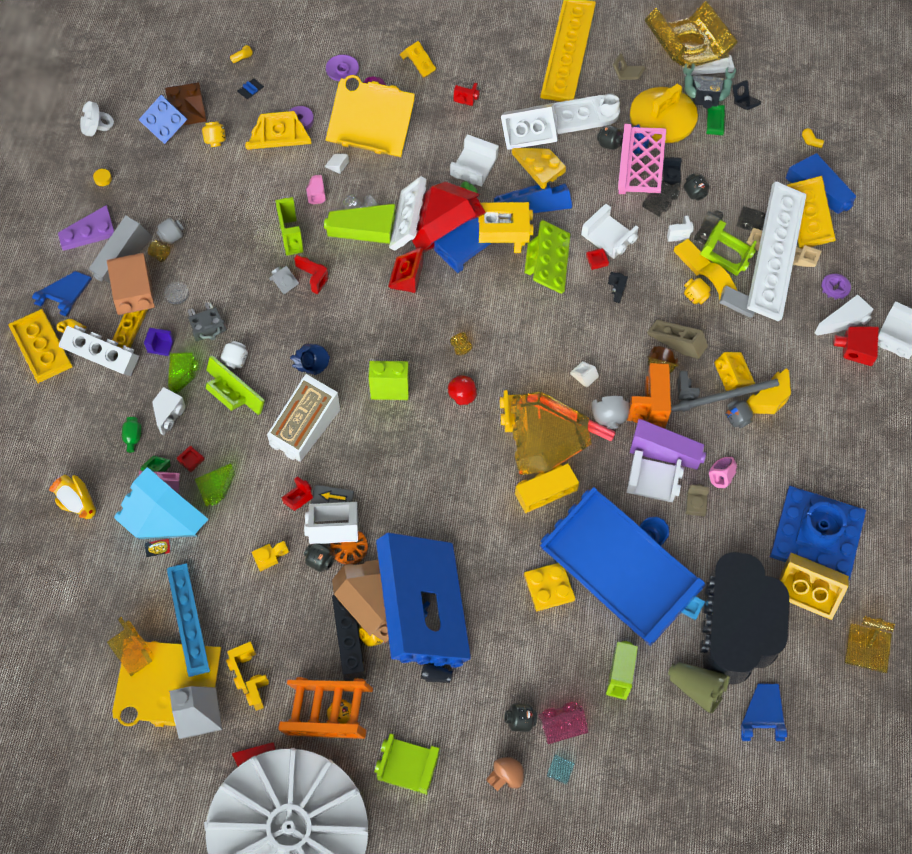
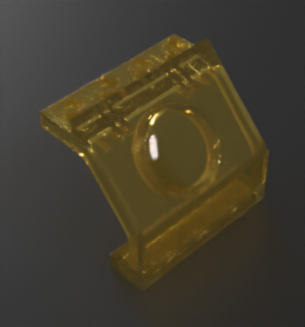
[644,1,738,68]

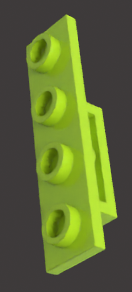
[205,356,265,415]

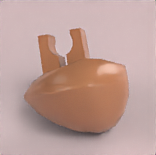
[486,757,524,791]

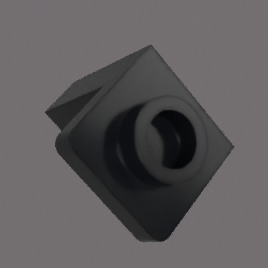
[662,157,682,185]
[608,272,628,303]

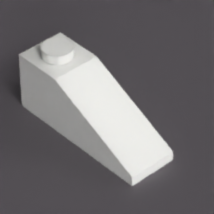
[815,295,874,335]

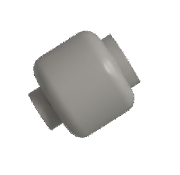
[156,218,184,244]

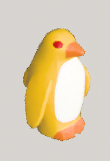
[49,475,96,519]

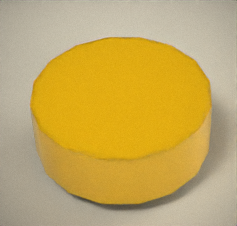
[93,169,112,186]

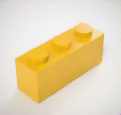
[515,464,579,514]

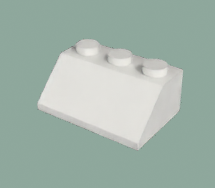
[501,104,558,150]

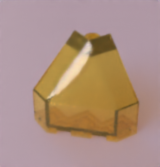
[511,391,592,475]

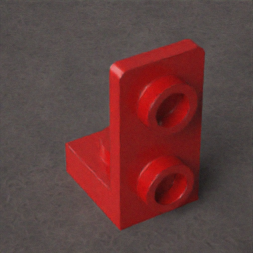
[294,255,329,294]

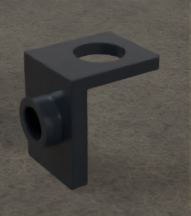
[733,80,761,110]

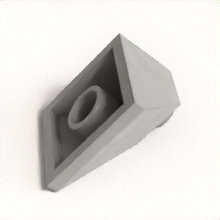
[169,686,222,739]

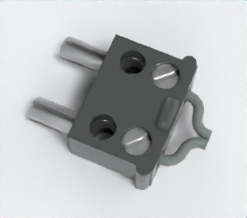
[188,302,227,341]

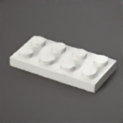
[389,176,426,251]

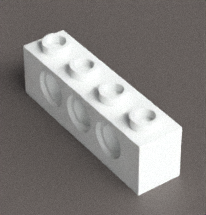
[58,325,139,376]

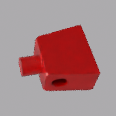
[833,327,879,366]

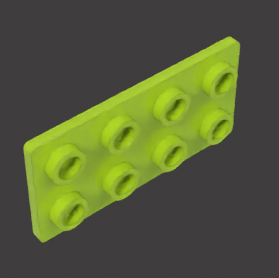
[524,220,570,294]

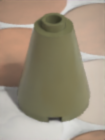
[668,662,730,713]

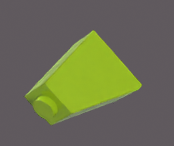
[606,641,638,700]

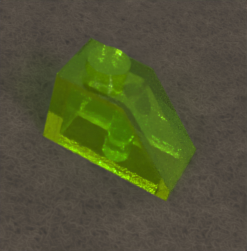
[168,353,199,394]
[194,463,235,506]

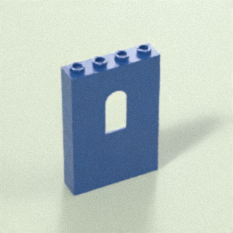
[376,533,471,668]

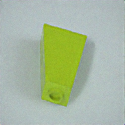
[324,204,396,244]

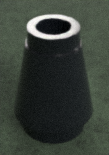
[421,663,453,683]

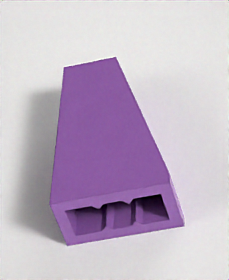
[630,419,706,469]

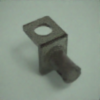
[694,211,724,245]

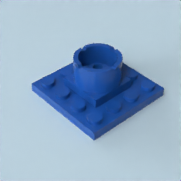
[770,486,866,580]

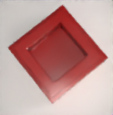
[586,248,609,270]
[176,446,205,473]

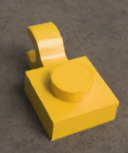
[251,541,289,572]

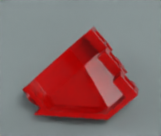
[412,181,486,253]

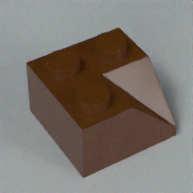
[165,82,207,126]

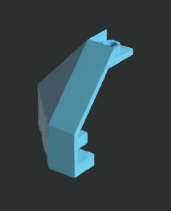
[114,467,208,539]

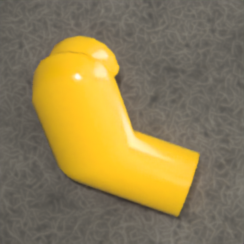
[230,45,253,63]
[802,128,824,148]
[57,319,87,333]

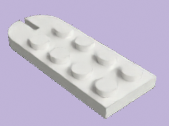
[530,94,620,134]

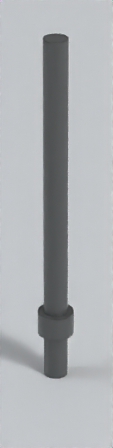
[671,379,779,413]

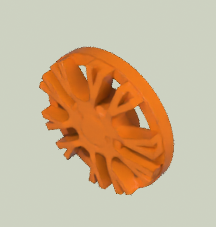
[330,531,368,565]

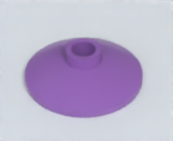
[326,55,359,81]

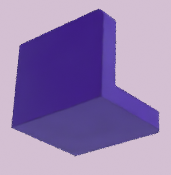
[144,327,174,356]

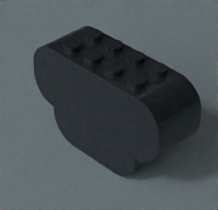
[700,552,789,684]

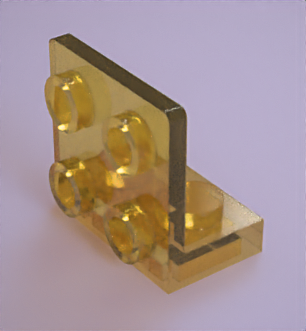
[107,617,152,676]

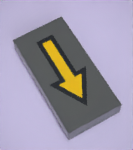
[311,485,354,504]

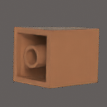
[107,253,155,315]

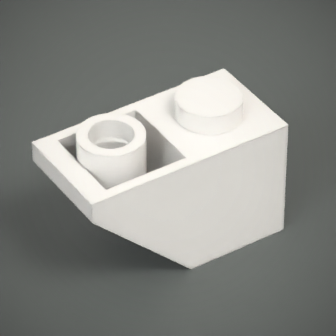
[153,387,185,435]

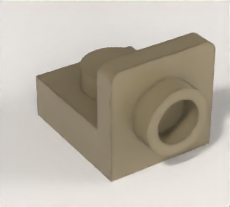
[685,484,709,517]

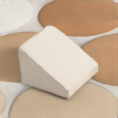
[325,154,349,174]
[570,361,599,387]

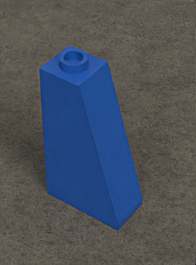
[786,153,856,214]

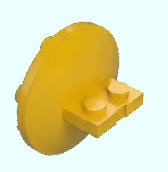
[630,83,698,143]

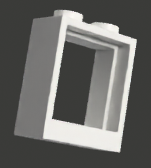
[304,502,358,544]

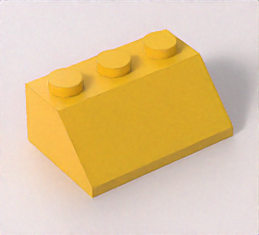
[779,553,849,620]

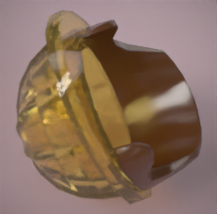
[647,346,679,373]

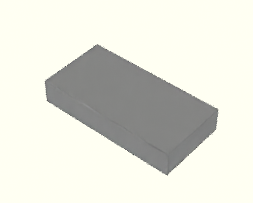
[719,286,755,318]

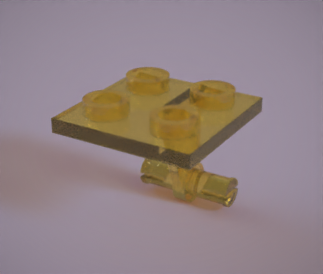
[845,616,895,673]

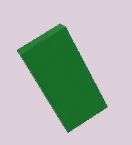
[706,105,725,135]

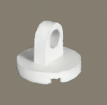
[80,101,114,137]

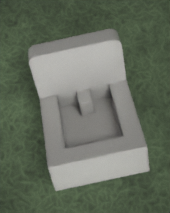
[269,266,299,295]

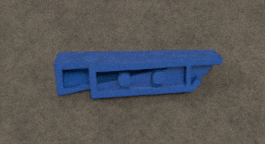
[494,183,572,213]

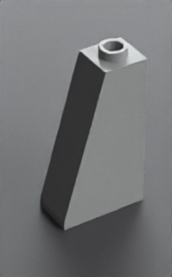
[89,215,153,283]

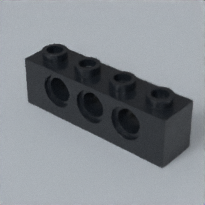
[332,595,365,681]

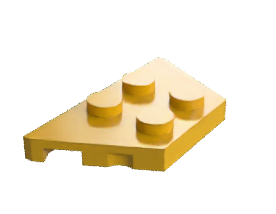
[245,111,312,150]
[512,148,566,189]

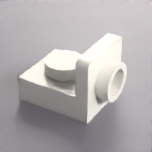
[667,216,693,242]

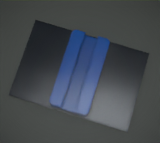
[237,78,264,100]

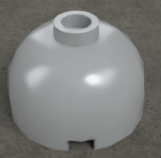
[591,396,630,429]

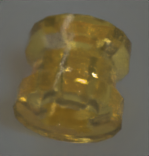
[147,240,170,262]
[450,333,472,356]

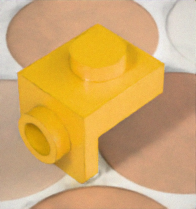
[245,675,269,711]

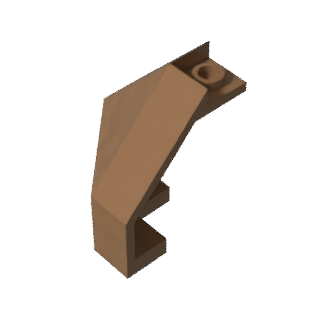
[332,560,389,642]

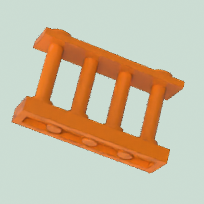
[278,677,373,739]

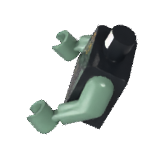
[683,63,736,108]

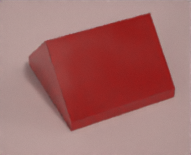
[388,247,424,293]

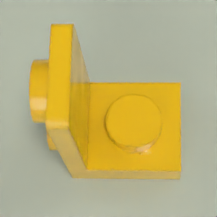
[399,41,436,78]
[226,641,256,694]

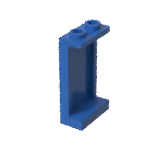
[434,217,492,273]

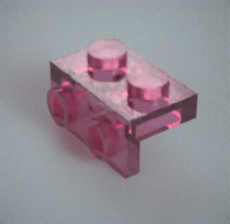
[538,702,589,744]

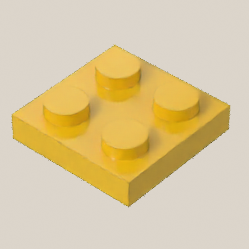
[524,563,575,612]

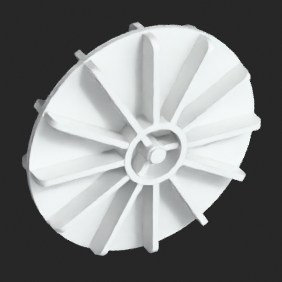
[206,748,368,854]

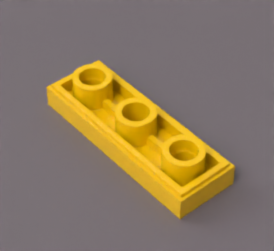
[112,309,148,348]

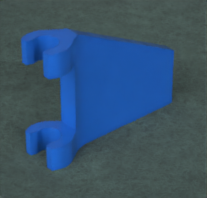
[32,271,92,317]
[741,684,787,741]

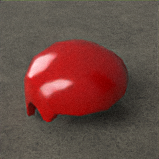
[447,375,477,405]

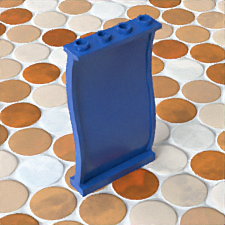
[540,487,705,647]

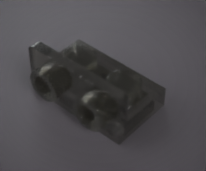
[642,180,681,217]
[736,206,766,231]

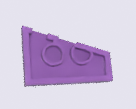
[58,205,114,251]

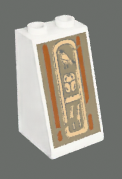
[267,374,340,462]

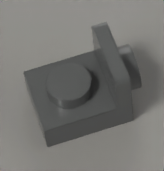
[677,371,700,401]

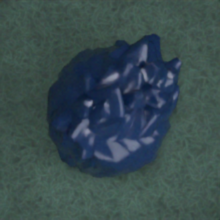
[290,344,330,375]

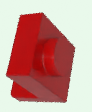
[454,83,480,106]
[281,476,313,511]

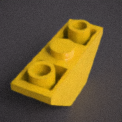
[746,368,791,414]

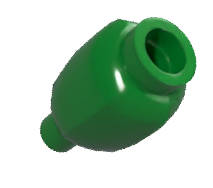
[122,417,141,453]

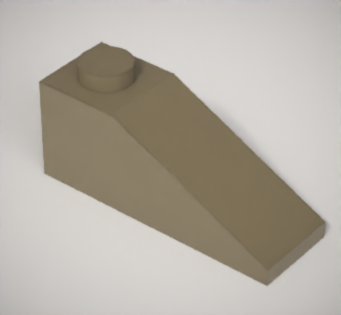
[647,320,708,359]

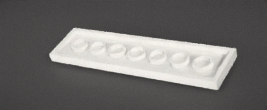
[746,182,807,321]

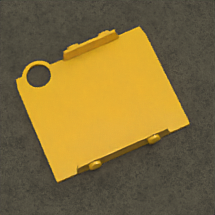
[326,75,415,157]
[112,640,221,727]

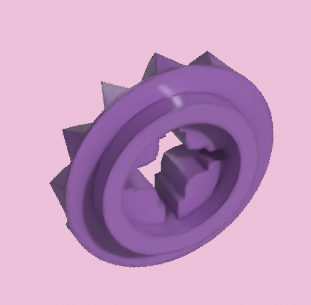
[821,274,851,300]

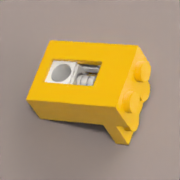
[478,202,533,253]

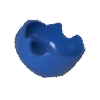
[639,516,670,546]

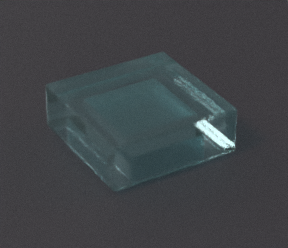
[547,755,575,785]

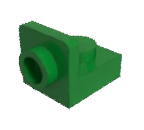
[141,455,171,472]

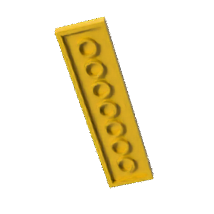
[540,0,596,102]

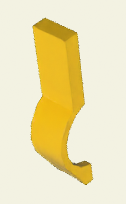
[674,239,738,300]

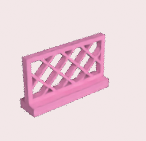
[618,124,666,194]

